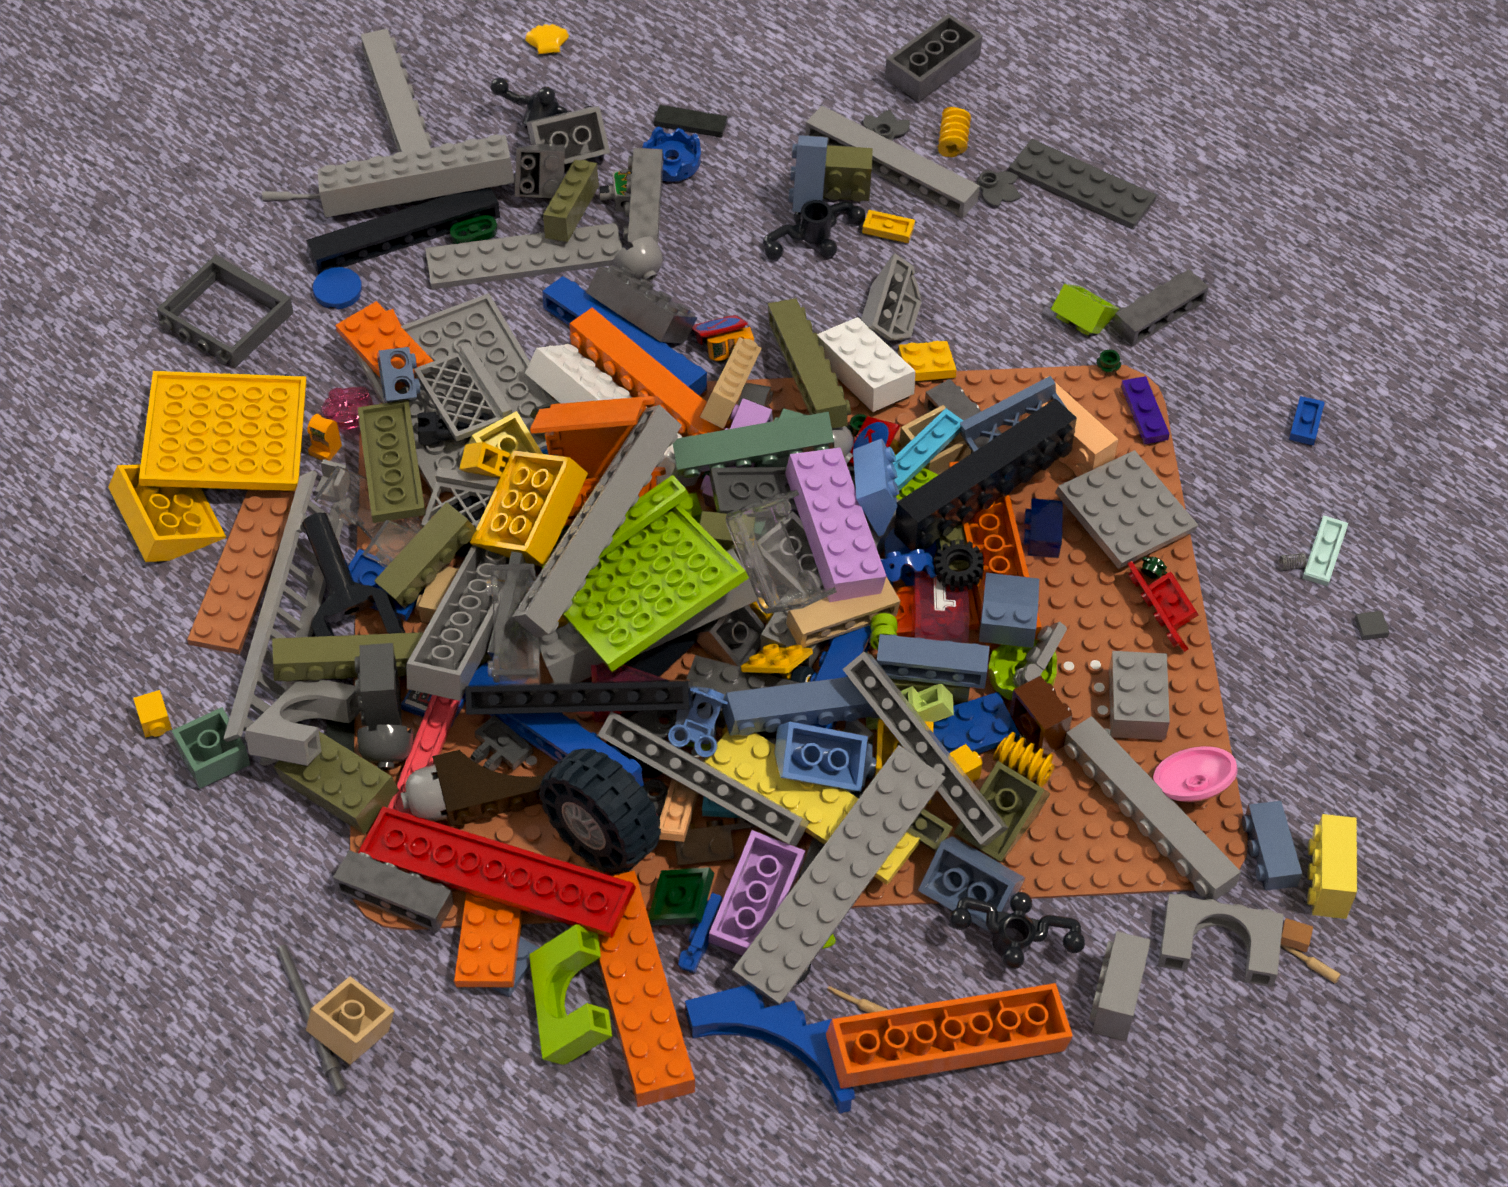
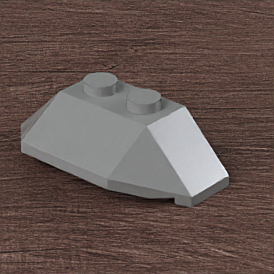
[861,253,922,341]

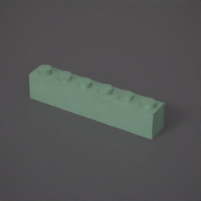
[673,412,834,478]

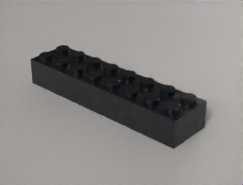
[894,399,1077,551]

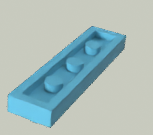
[893,408,963,491]

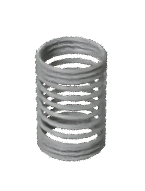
[1279,553,1307,570]

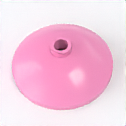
[1153,747,1238,802]

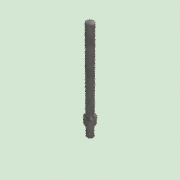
[276,945,347,1095]

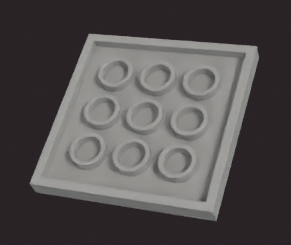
[1055,450,1198,569]

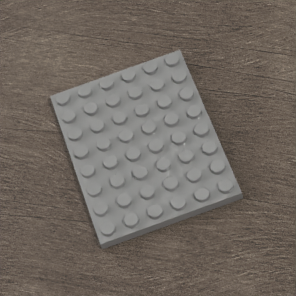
[352,293,554,493]

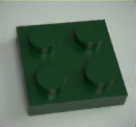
[648,867,715,926]

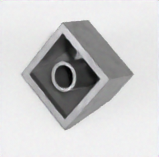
[692,605,766,667]

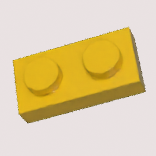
[862,210,915,243]

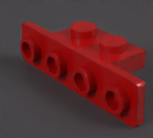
[1127,561,1199,652]

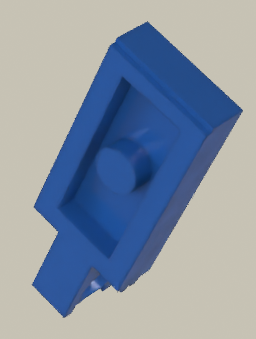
[678,893,723,974]

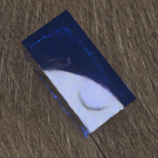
[1023,498,1063,558]

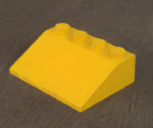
[470,450,588,566]
[108,464,226,562]

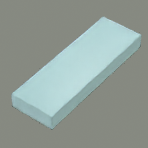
[1302,515,1348,586]

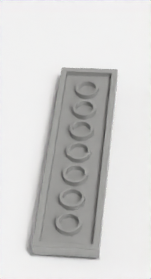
[425,223,622,289]

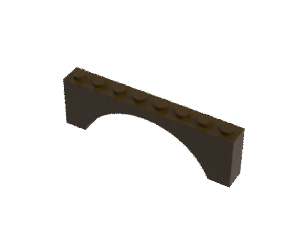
[432,711,663,826]

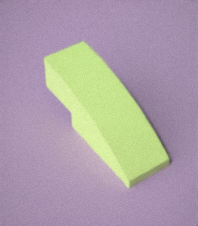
[866,684,954,729]

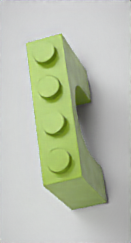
[529,924,612,1065]

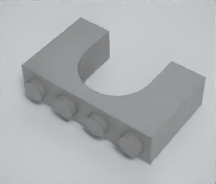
[245,679,360,765]
[1158,894,1284,987]

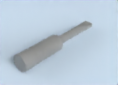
[262,191,320,201]

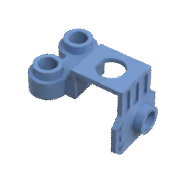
[668,688,728,757]

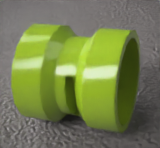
[870,613,898,650]

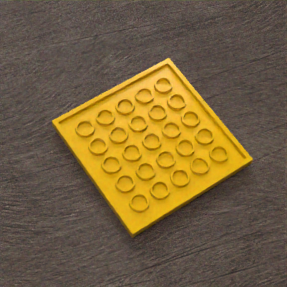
[139,371,307,491]

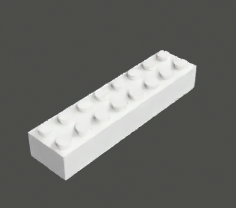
[525,344,701,487]

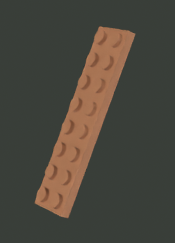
[187,489,296,655]

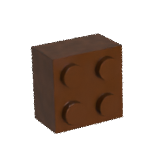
[1010,676,1072,758]

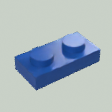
[1289,396,1325,446]

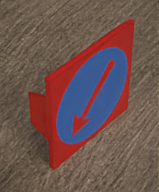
[692,315,748,345]
[848,416,900,464]

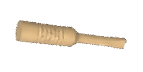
[1281,945,1341,984]
[827,986,889,1013]

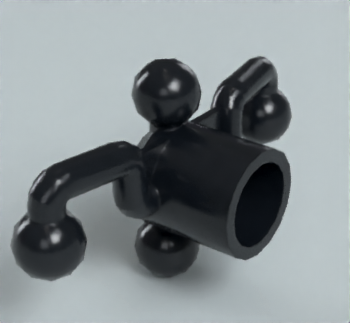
[490,77,592,130]
[763,200,866,260]
[949,892,1085,969]

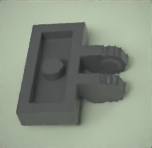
[470,715,533,771]

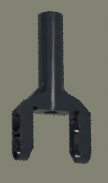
[302,512,406,637]

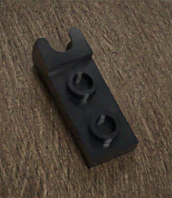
[417,412,489,445]

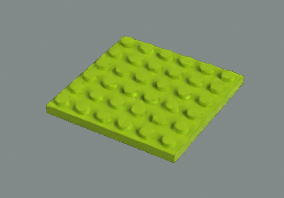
[562,504,749,672]

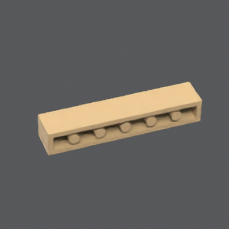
[700,337,762,428]

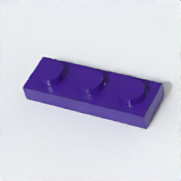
[1121,376,1170,444]

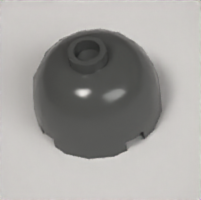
[357,725,413,770]

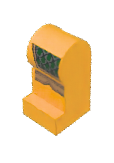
[707,327,754,361]
[307,414,342,461]

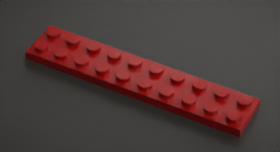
[358,806,636,938]

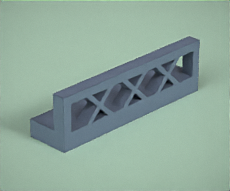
[960,376,1067,452]

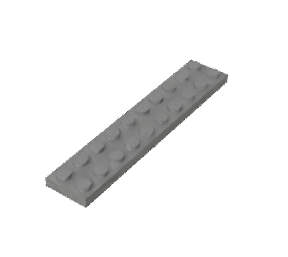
[732,745,946,1005]

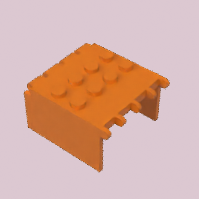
[530,396,666,526]

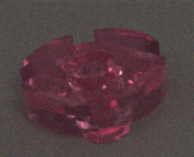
[322,386,374,430]

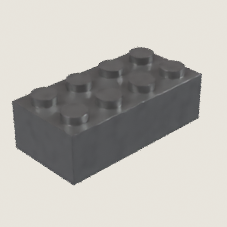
[885,13,983,102]
[586,265,697,343]
[686,655,799,740]

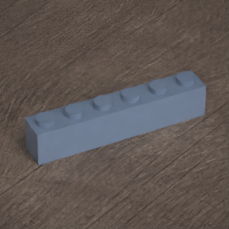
[721,677,879,736]

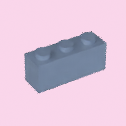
[788,135,828,212]
[1242,801,1302,891]

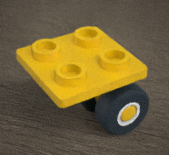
[741,644,815,683]

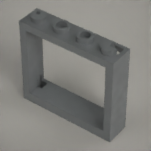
[156,255,294,368]

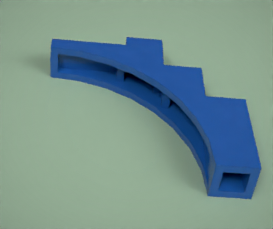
[685,985,855,1114]

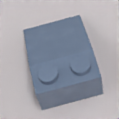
[979,573,1040,648]

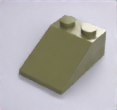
[954,761,1051,862]

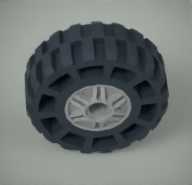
[540,748,661,874]

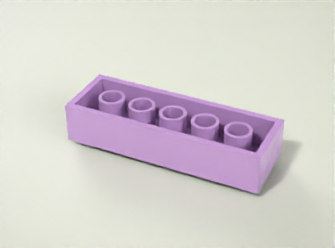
[785,448,887,602]

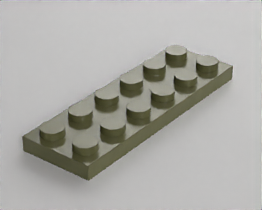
[357,400,426,523]

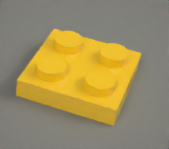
[898,341,956,381]

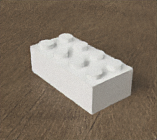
[817,317,915,412]

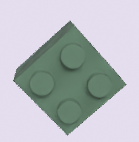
[172,707,250,789]

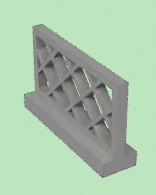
[414,342,512,442]
[421,467,500,528]

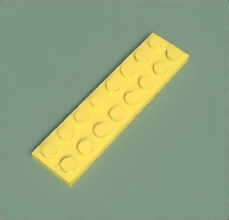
[703,731,920,885]

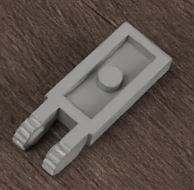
[1013,622,1067,687]

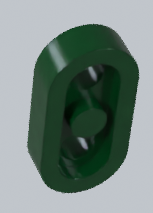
[450,215,498,244]

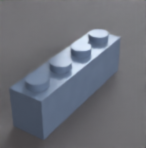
[877,634,989,689]

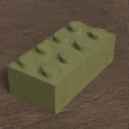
[274,731,399,834]

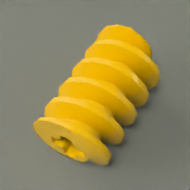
[938,107,971,157]
[993,732,1055,787]

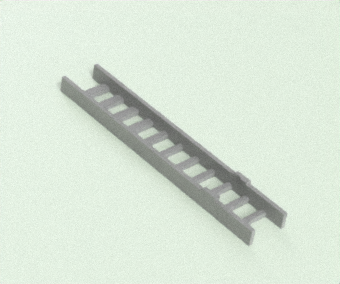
[223,470,350,766]

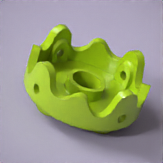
[988,639,1057,701]

